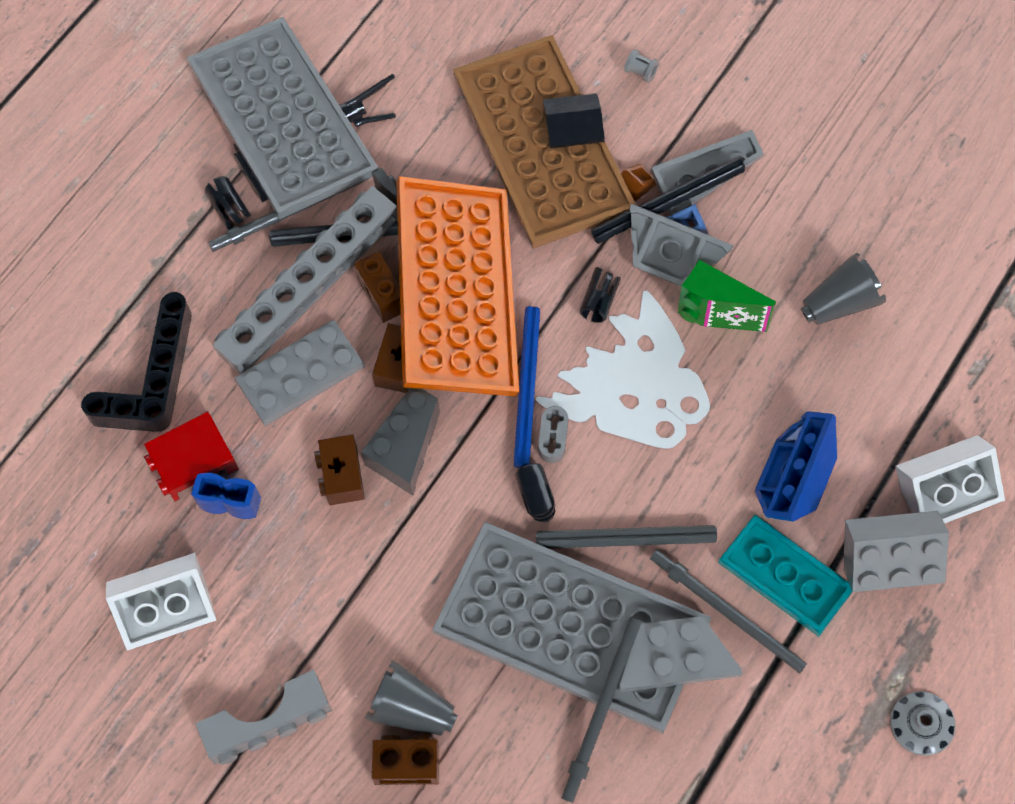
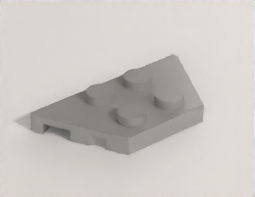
[630,204,733,287]
[619,616,742,692]

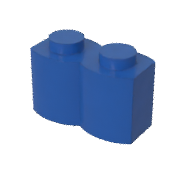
[191,473,261,519]

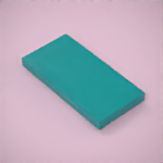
[718,515,853,637]

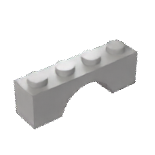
[195,670,332,765]

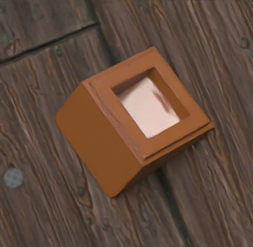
[621,164,656,201]

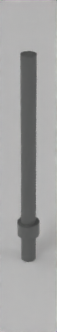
[208,182,363,252]
[650,550,807,674]
[561,617,642,803]

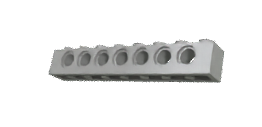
[213,186,398,374]

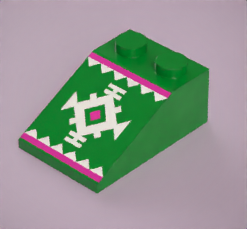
[678,260,776,332]

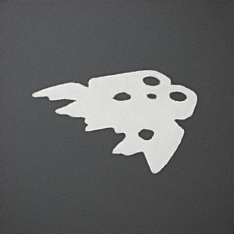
[536,291,710,449]

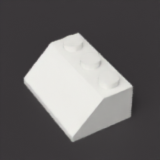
[896,435,1005,523]
[106,553,216,651]

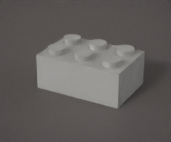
[844,511,949,592]

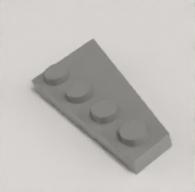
[650,130,763,215]

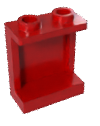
[144,411,239,502]

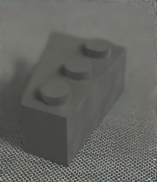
[361,388,440,496]

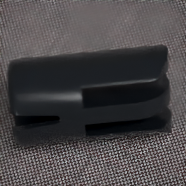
[205,176,251,230]
[579,267,621,323]
[515,463,556,522]

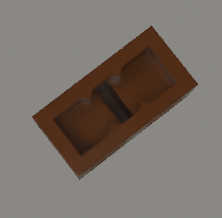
[372,734,439,785]

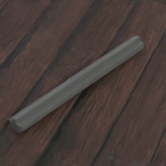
[536,525,717,549]

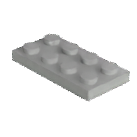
[234,320,364,426]

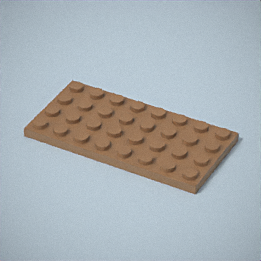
[453,35,636,249]

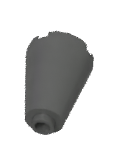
[801,253,886,325]
[365,660,458,736]

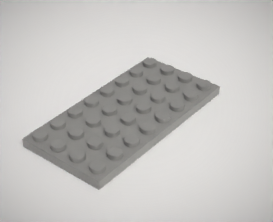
[187,17,379,219]
[433,522,711,734]

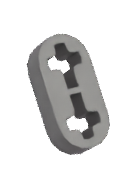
[539,406,568,463]

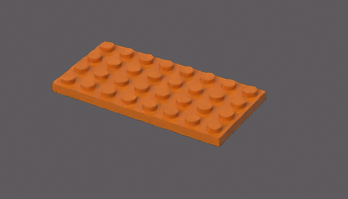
[396,176,519,397]

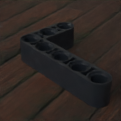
[81,292,192,432]

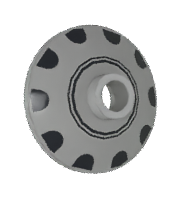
[890,691,955,756]

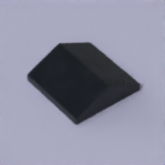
[543,93,605,149]

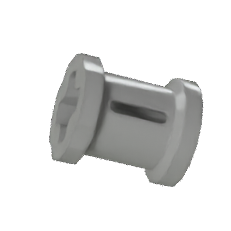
[624,49,659,83]

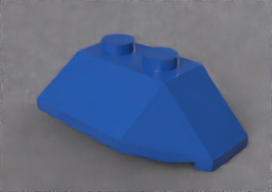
[755,411,837,522]

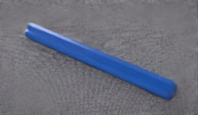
[514,306,540,468]

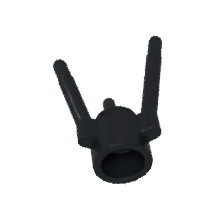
[339,74,396,127]

